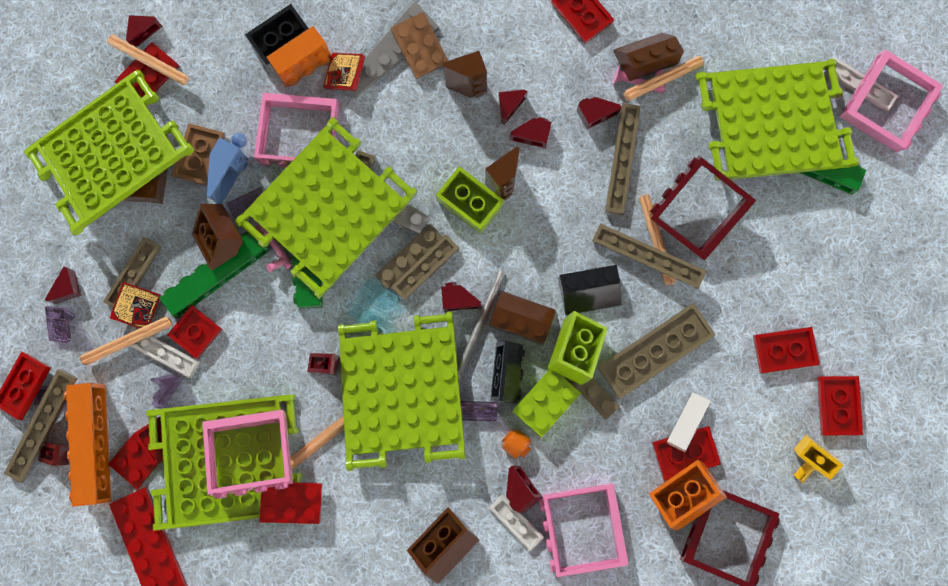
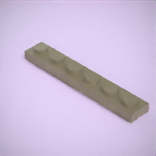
[605,103,641,215]
[592,223,707,289]
[4,369,78,483]

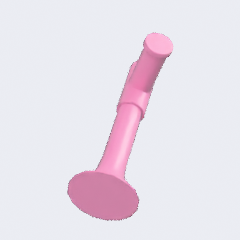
[613,65,666,94]
[255,224,293,272]

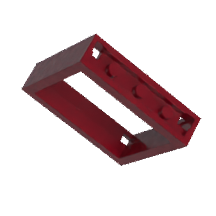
[649,155,757,261]
[680,490,780,586]

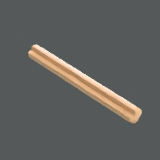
[107,35,189,85]
[624,56,704,101]
[639,194,676,285]
[80,317,172,365]
[290,415,344,470]

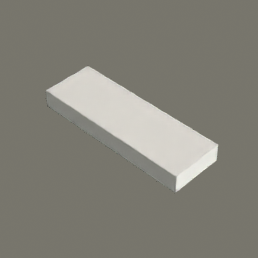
[667,393,711,452]
[489,494,544,552]

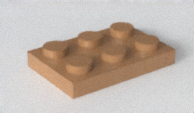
[390,11,448,79]
[171,123,226,186]

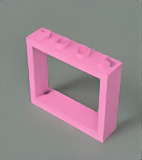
[840,49,943,152]
[254,93,339,168]
[203,410,293,499]
[539,483,629,577]

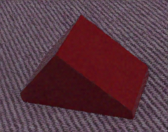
[126,15,163,47]
[498,89,528,125]
[45,266,81,304]
[307,353,340,376]
[38,442,69,466]

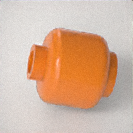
[502,429,531,459]

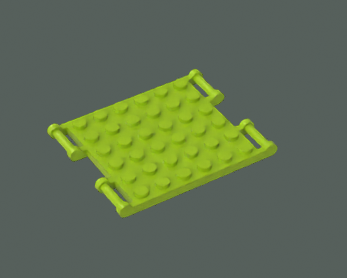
[696,59,859,181]
[24,70,194,236]
[235,117,418,299]
[338,311,466,471]
[146,394,302,531]

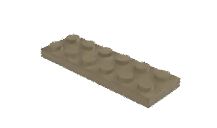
[597,303,716,399]

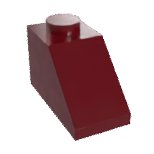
[577,97,622,129]
[510,117,552,148]
[441,282,482,312]
[506,466,543,513]

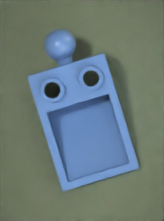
[207,133,248,204]

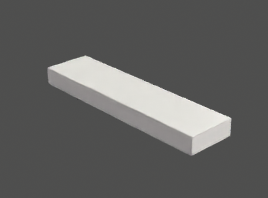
[824,57,898,112]
[129,326,200,379]

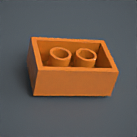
[267,26,331,88]
[649,460,727,531]

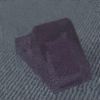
[45,306,76,343]
[150,373,185,409]

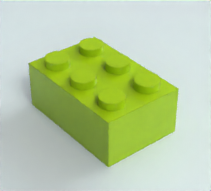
[436,166,504,235]
[548,311,608,385]
[512,369,581,438]

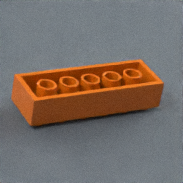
[64,383,112,507]

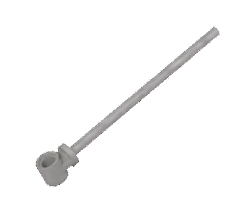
[431,270,505,452]

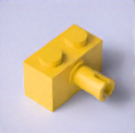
[793,434,844,483]

